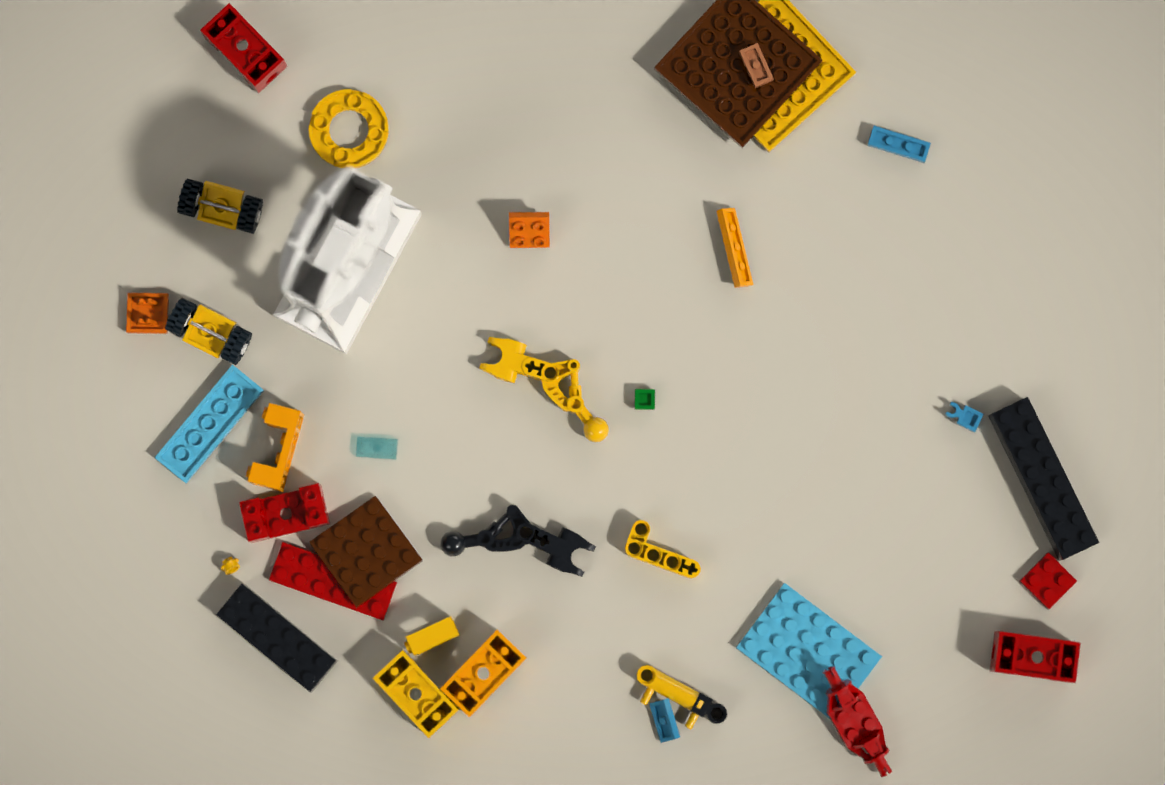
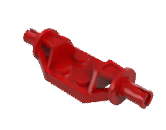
[823,666,892,777]

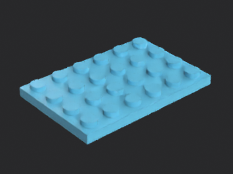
[736,583,882,720]

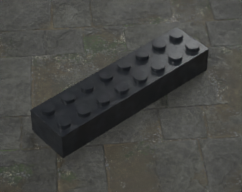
[988,397,1100,561]

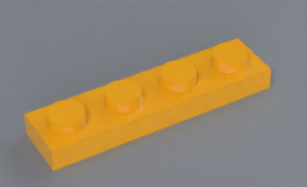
[716,208,753,288]

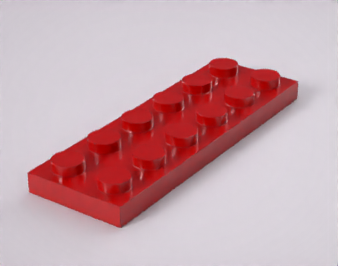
[269,542,397,621]

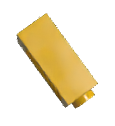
[404,616,460,656]

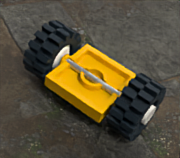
[177,178,263,234]
[165,298,252,365]

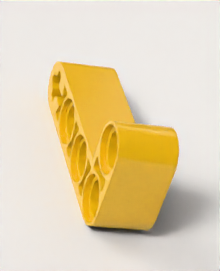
[625,520,701,579]

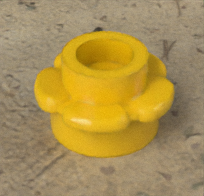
[221,557,240,575]

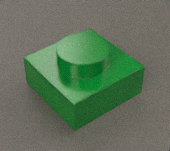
[635,389,655,410]

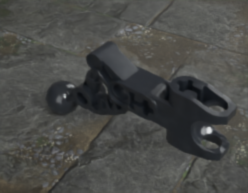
[440,505,596,577]

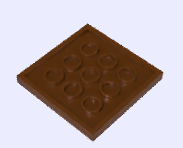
[309,495,423,608]

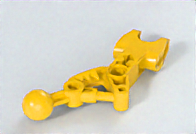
[479,337,609,442]

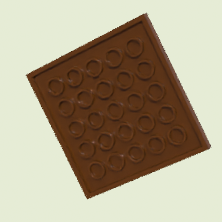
[654,0,823,148]

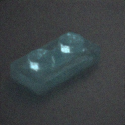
[356,436,398,460]

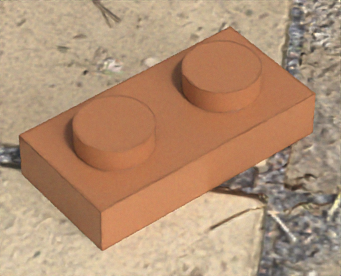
[739,43,774,88]

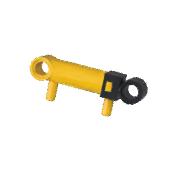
[636,665,727,729]

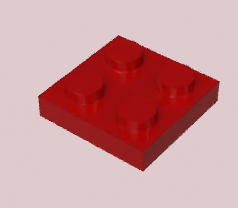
[1019,552,1077,610]

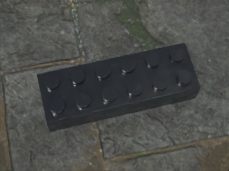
[216,583,338,693]

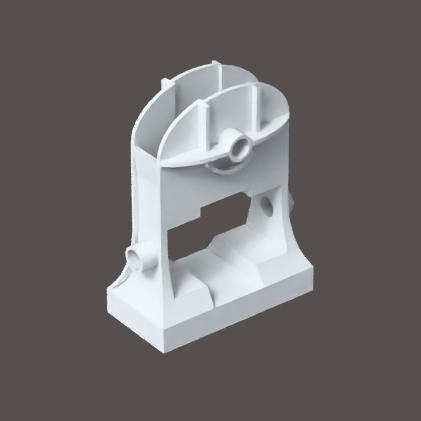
[273,166,422,354]

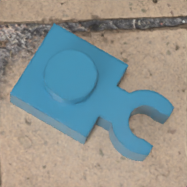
[945,402,984,432]

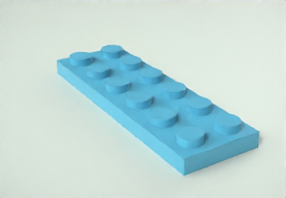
[155,364,264,484]

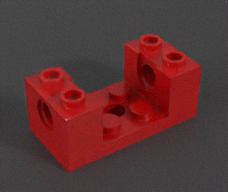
[200,3,287,94]
[239,483,330,543]
[989,631,1081,683]

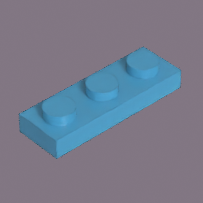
[867,126,931,163]

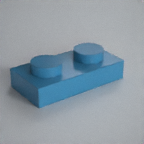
[649,698,680,743]

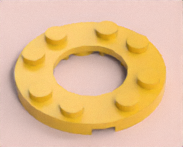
[309,89,389,169]

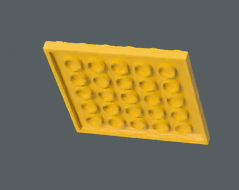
[754,0,856,153]

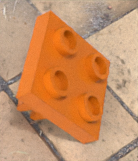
[509,212,550,248]
[126,293,169,334]

